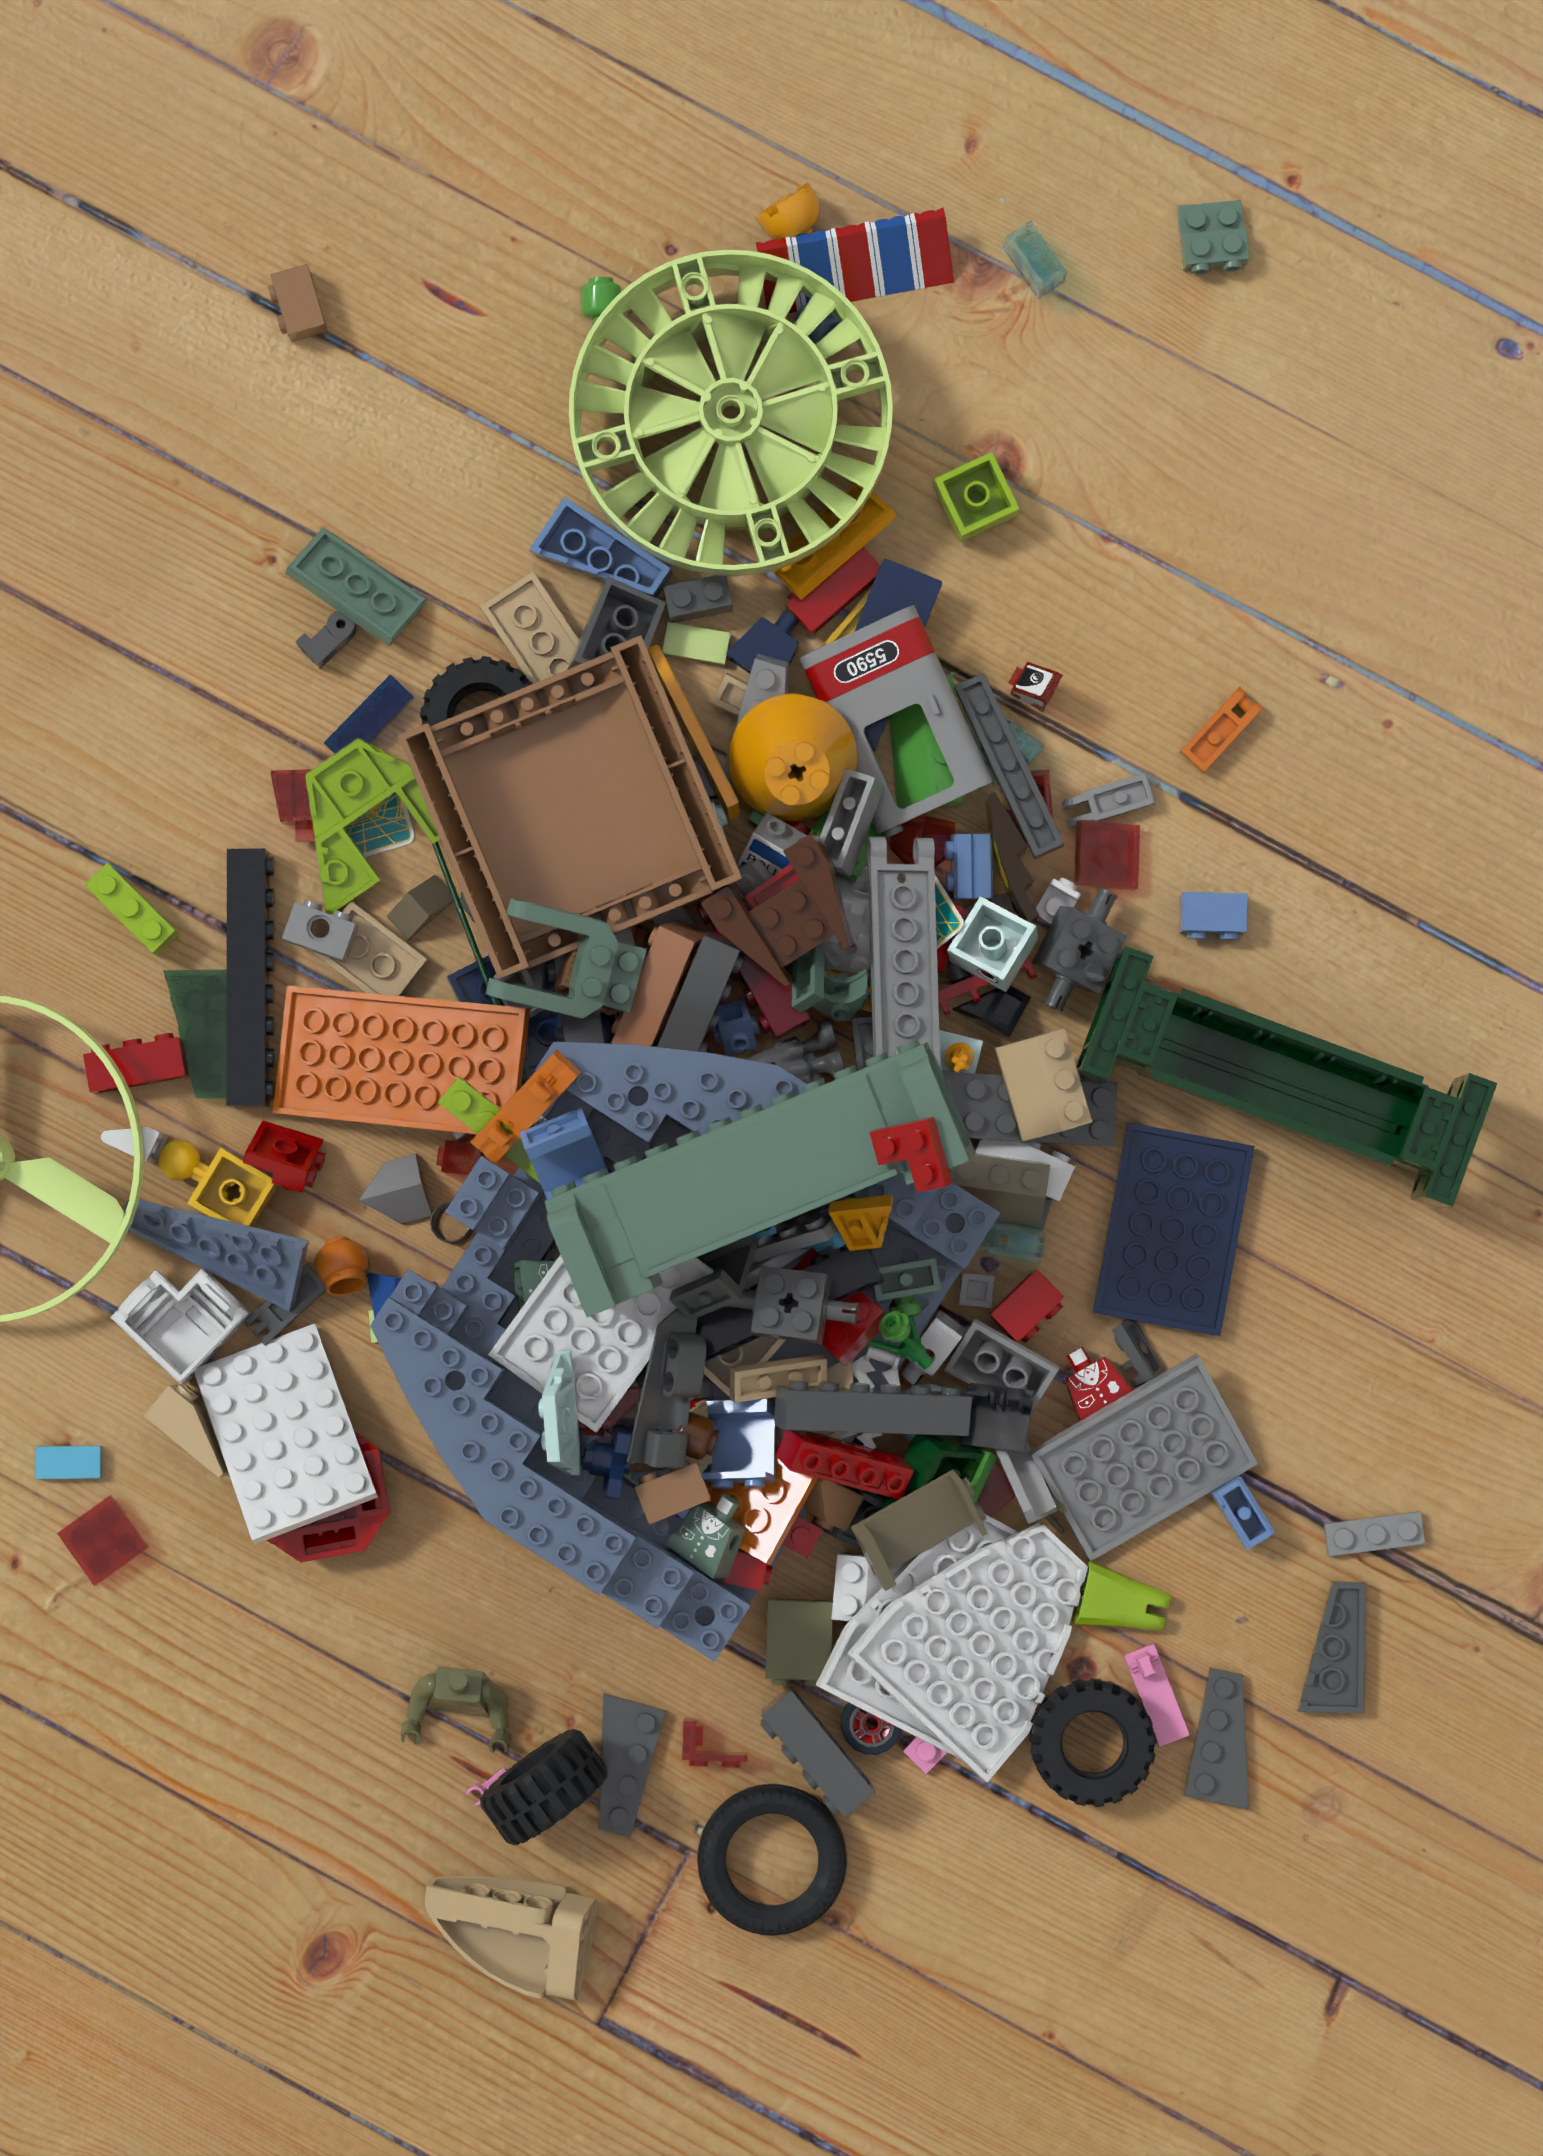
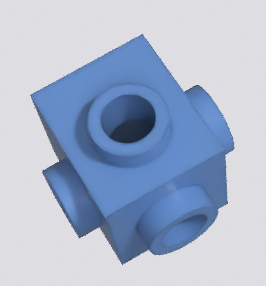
[713,999,760,1056]

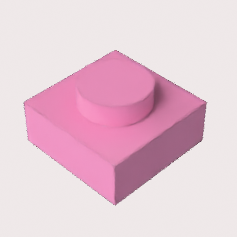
[903,1737,947,1774]

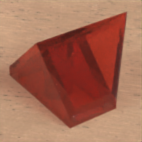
[889,815,956,868]

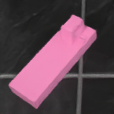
[1123,1643,1190,1747]

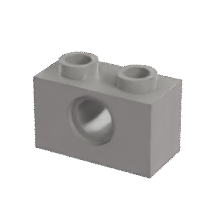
[282,900,358,963]

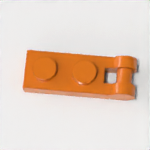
[1180,687,1263,773]

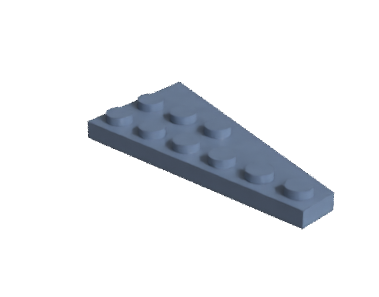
[123,1200,309,1311]

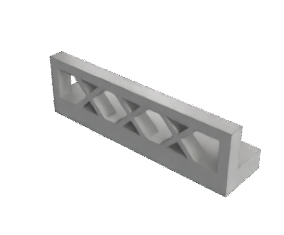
[995,1442,1058,1524]

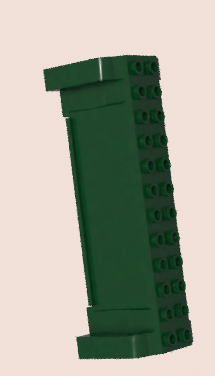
[1076,946,1497,1210]

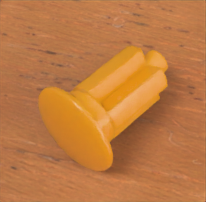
[945,1042,974,1073]

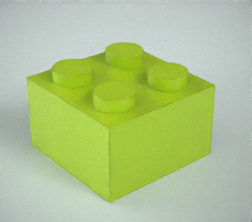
[933,452,1020,543]

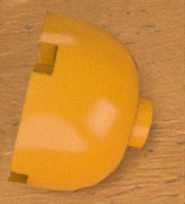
[755,182,820,240]

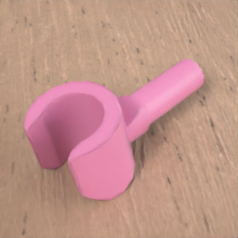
[466,1767,506,1805]

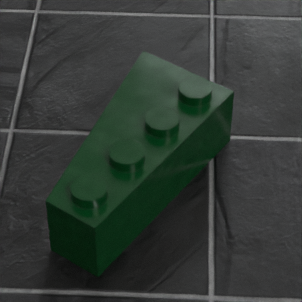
[881,1434,985,1564]

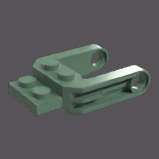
[485,898,647,1019]

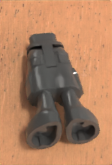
[745,1019,845,1083]

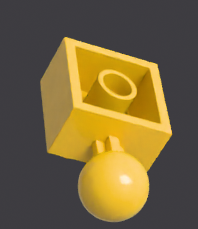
[158,1139,278,1227]

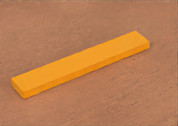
[648,644,740,820]

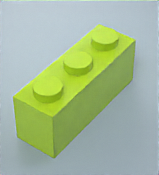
[85,863,180,956]

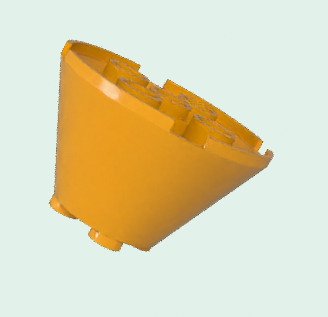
[728,693,857,821]

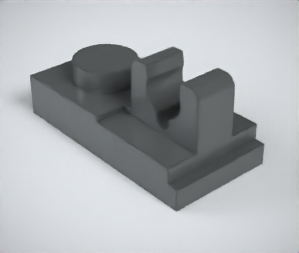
[1112,1319,1166,1386]

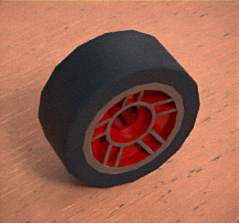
[841,1702,902,1755]

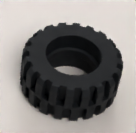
[420,656,532,726]
[1029,1678,1156,1807]
[480,1729,608,1846]

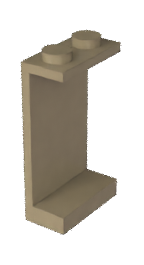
[851,1470,988,1591]

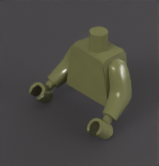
[401,1667,512,1753]

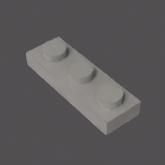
[1323,1511,1425,1556]

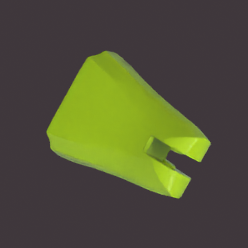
[1074,1561,1172,1631]

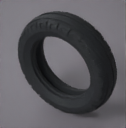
[697,1784,847,1936]

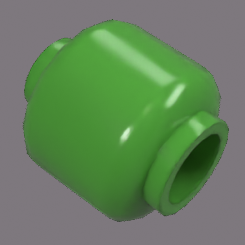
[581,277,622,325]

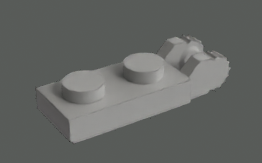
[1061,773,1156,828]

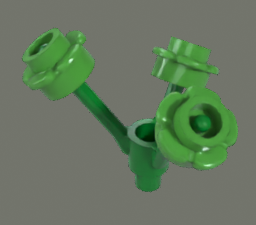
[867,1295,933,1370]

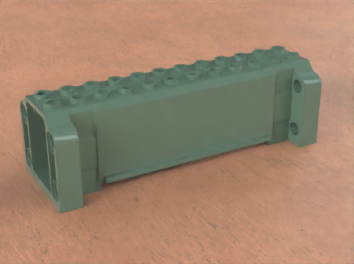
[545,1039,976,1317]

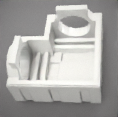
[110,1269,252,1384]

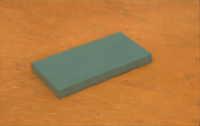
[285,527,427,647]

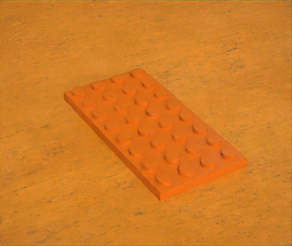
[272,986,530,1135]

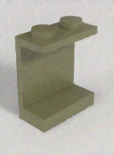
[765,1598,833,1686]

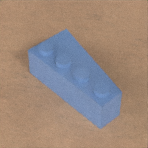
[529,497,673,598]

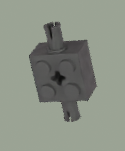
[1032,888,1127,1012]
[724,1266,859,1345]

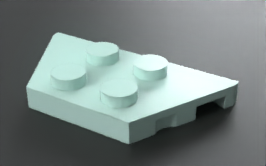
[539,1349,582,1476]

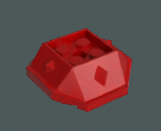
[266,1430,391,1563]

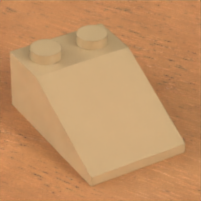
[144,1384,229,1478]

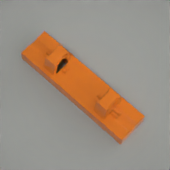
[470,1049,581,1164]

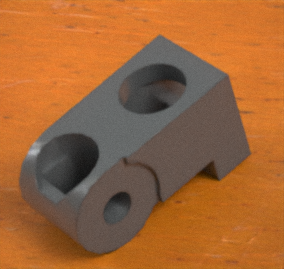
[295,611,357,669]

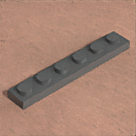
[954,673,1064,860]

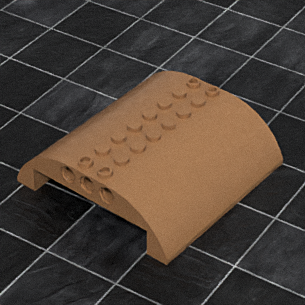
[397,635,742,979]

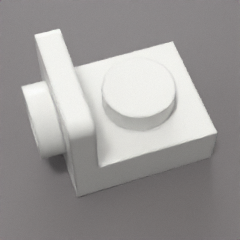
[1036,877,1081,925]

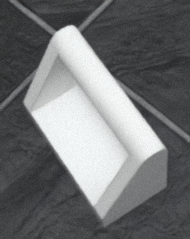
[101,1127,169,1164]

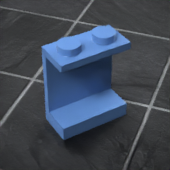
[519,1107,609,1199]
[702,1398,777,1490]

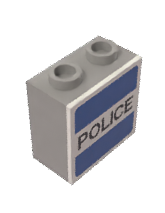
[737,813,807,876]

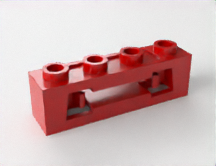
[776,1430,914,1499]

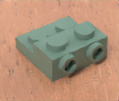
[1177,200,1249,275]

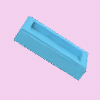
[35,1446,102,1479]

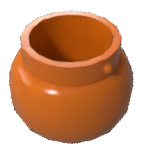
[314,1237,370,1296]

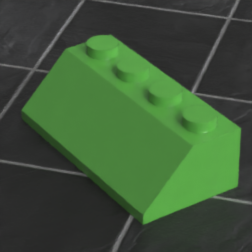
[890,674,963,808]

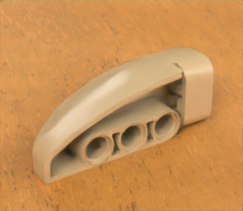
[425,1876,597,2001]

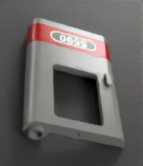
[799,605,993,838]

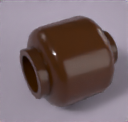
[678,1412,720,1460]

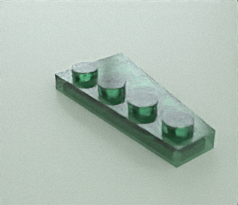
[163,969,226,1099]

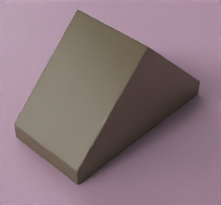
[386,875,454,941]

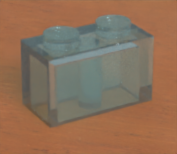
[1002,221,1067,299]

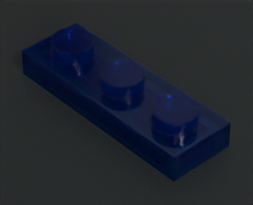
[324,674,414,754]

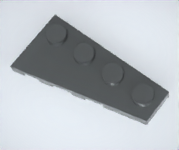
[1297,1581,1366,1713]
[1184,1667,1249,1810]
[599,1693,666,1837]

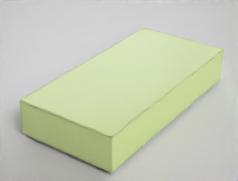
[662,622,730,666]

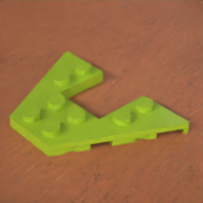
[305,737,440,915]

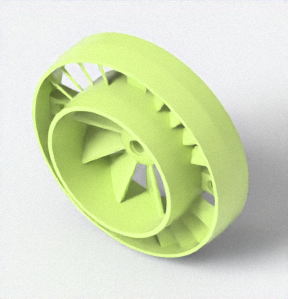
[569,250,893,577]

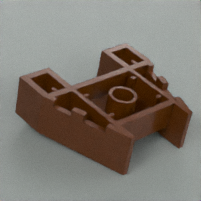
[701,832,853,987]

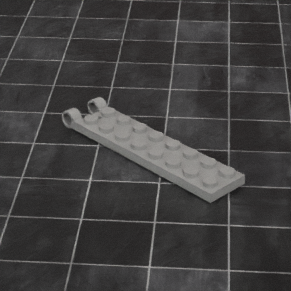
[866,837,940,1066]

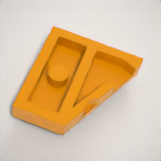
[829,1194,893,1251]

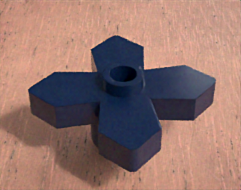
[582,1425,631,1500]

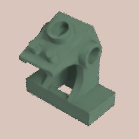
[792,945,872,1021]

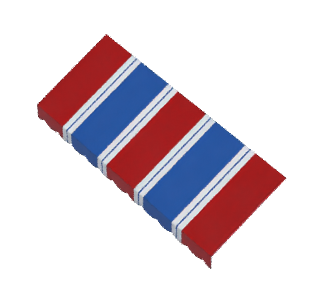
[755,207,954,313]

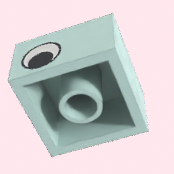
[947,896,1038,992]

